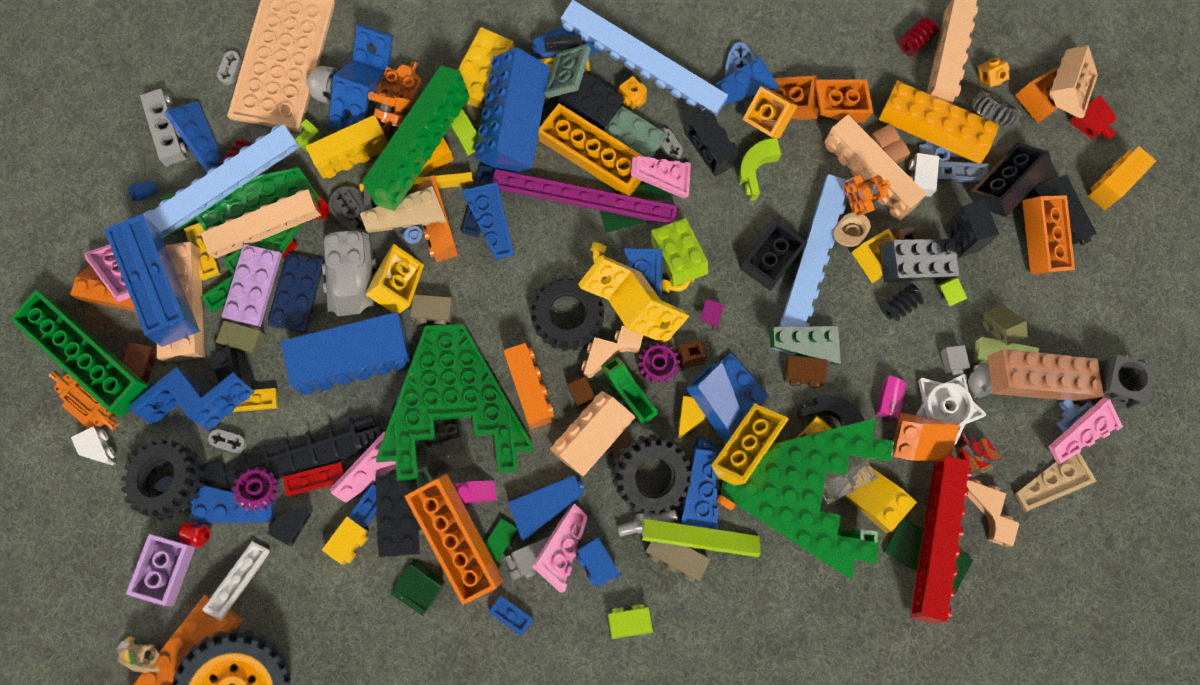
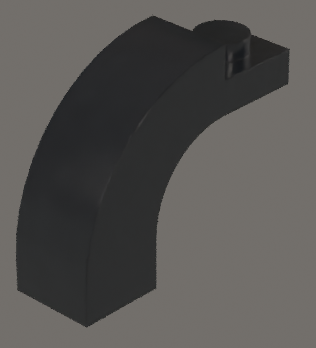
[797,395,865,427]

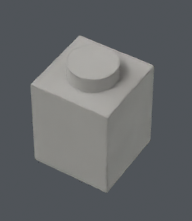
[941,345,970,376]

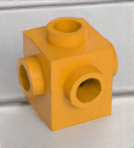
[978,58,1009,87]
[618,76,647,110]

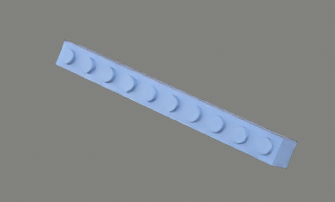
[561,0,728,116]
[143,124,301,238]
[772,174,847,356]

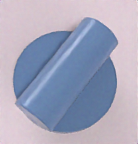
[401,225,422,244]

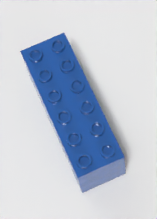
[474,47,550,173]
[104,214,200,347]
[281,312,412,395]

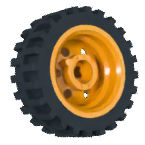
[171,629,290,685]

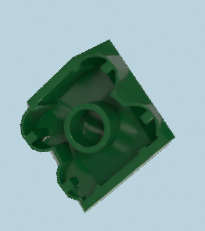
[391,560,446,616]

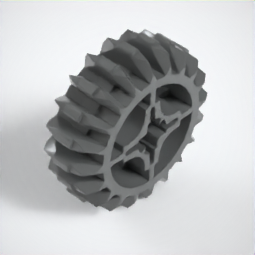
[971,91,1021,128]

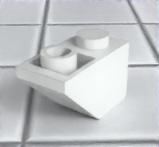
[71,426,116,465]

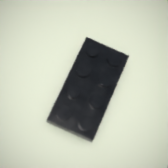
[376,475,420,558]

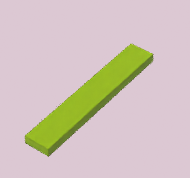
[642,519,761,557]

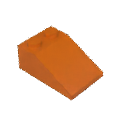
[1015,67,1059,123]
[774,75,819,120]
[815,80,873,123]
[892,412,960,461]

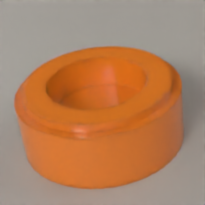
[716,494,736,511]

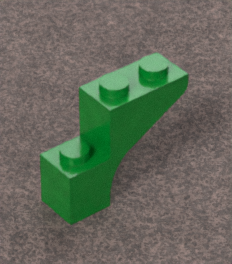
[601,356,659,424]

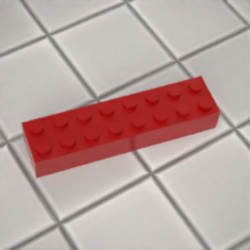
[910,455,971,624]

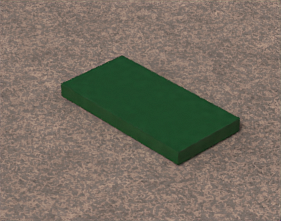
[599,183,677,233]
[883,518,973,595]

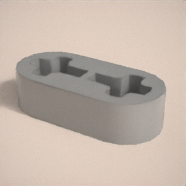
[217,51,241,85]
[660,128,683,161]
[208,429,247,453]

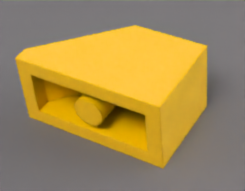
[677,396,706,438]

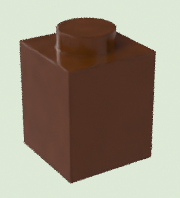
[568,376,595,408]

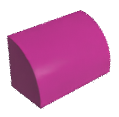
[876,376,907,421]

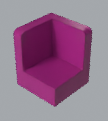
[700,299,724,330]

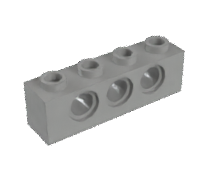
[140,89,188,166]

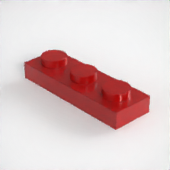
[283,462,345,497]

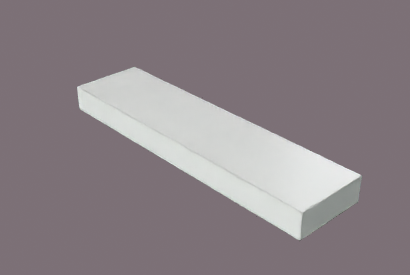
[203,541,270,621]

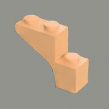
[581,325,643,378]
[966,479,1019,547]

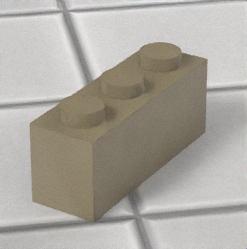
[645,541,711,583]

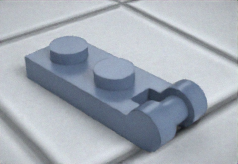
[937,162,989,183]

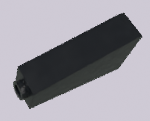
[1028,175,1097,246]

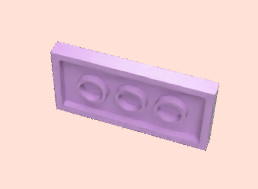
[222,244,282,327]

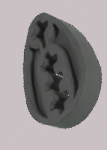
[329,187,368,234]

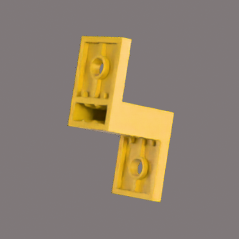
[578,255,689,343]

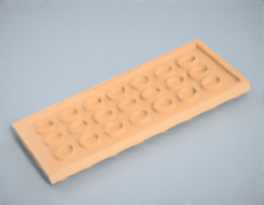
[227,0,335,132]

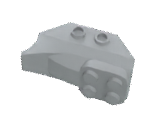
[322,231,378,316]

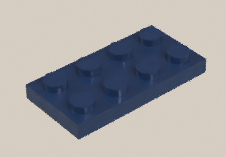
[267,253,325,333]

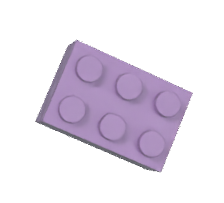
[126,534,195,606]

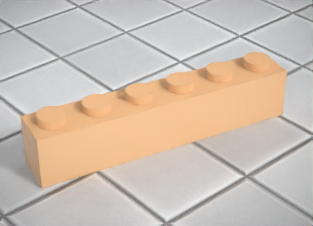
[201,190,321,258]

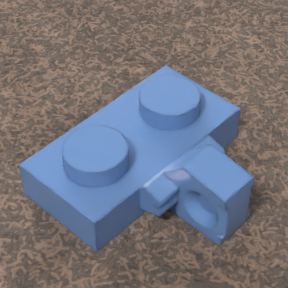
[1057,400,1093,433]

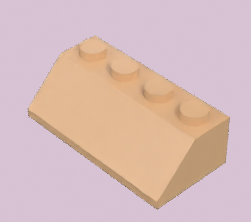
[1050,45,1098,118]
[550,391,635,476]

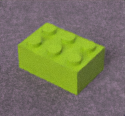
[651,218,708,287]

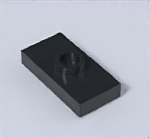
[545,34,582,53]

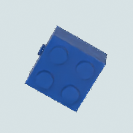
[576,536,622,587]

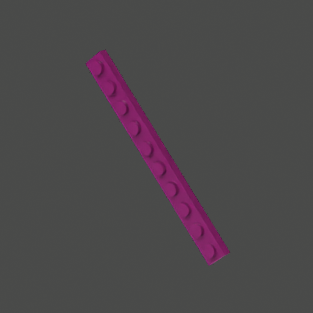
[492,169,678,225]

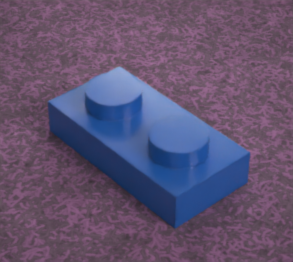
[348,484,377,529]
[489,595,534,636]

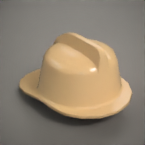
[833,213,871,247]

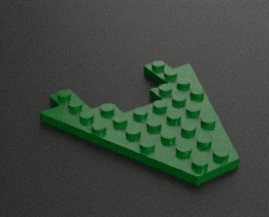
[161,167,321,313]
[376,324,534,481]
[721,419,894,579]

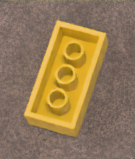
[458,28,514,110]
[306,115,388,179]

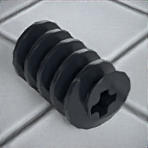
[880,283,924,321]

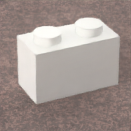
[909,153,939,197]

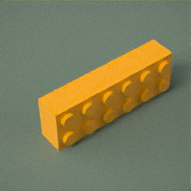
[879,81,999,164]
[538,104,644,196]

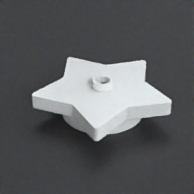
[916,374,986,445]

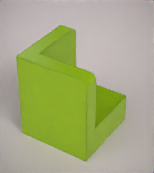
[296,119,323,152]
[936,277,967,306]

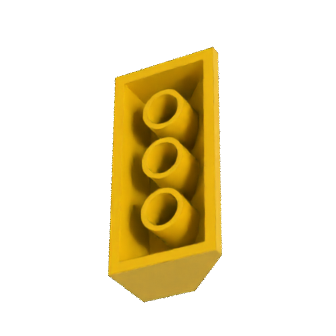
[711,404,788,485]

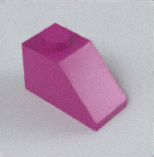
[453,481,497,505]

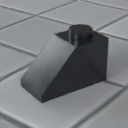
[210,346,242,383]
[267,507,313,546]

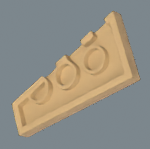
[360,186,446,233]
[1015,453,1096,513]

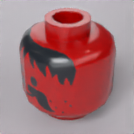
[178,520,211,548]

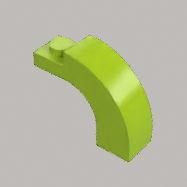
[450,109,478,156]
[739,138,781,201]

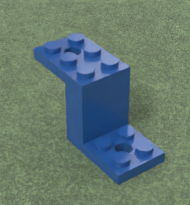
[329,23,394,129]
[128,367,255,430]

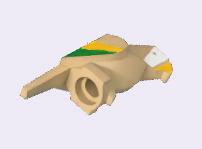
[116,637,160,673]

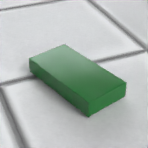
[485,519,518,563]

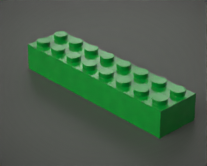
[362,66,470,211]
[10,289,150,417]

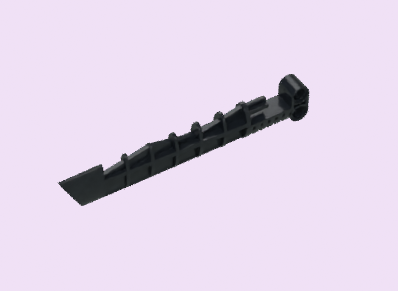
[199,402,397,491]

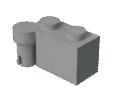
[504,537,550,581]

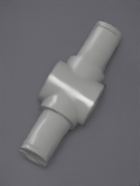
[617,509,677,537]

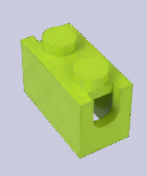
[608,604,653,639]

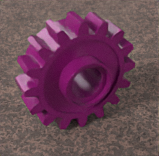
[638,342,680,385]
[232,467,279,512]

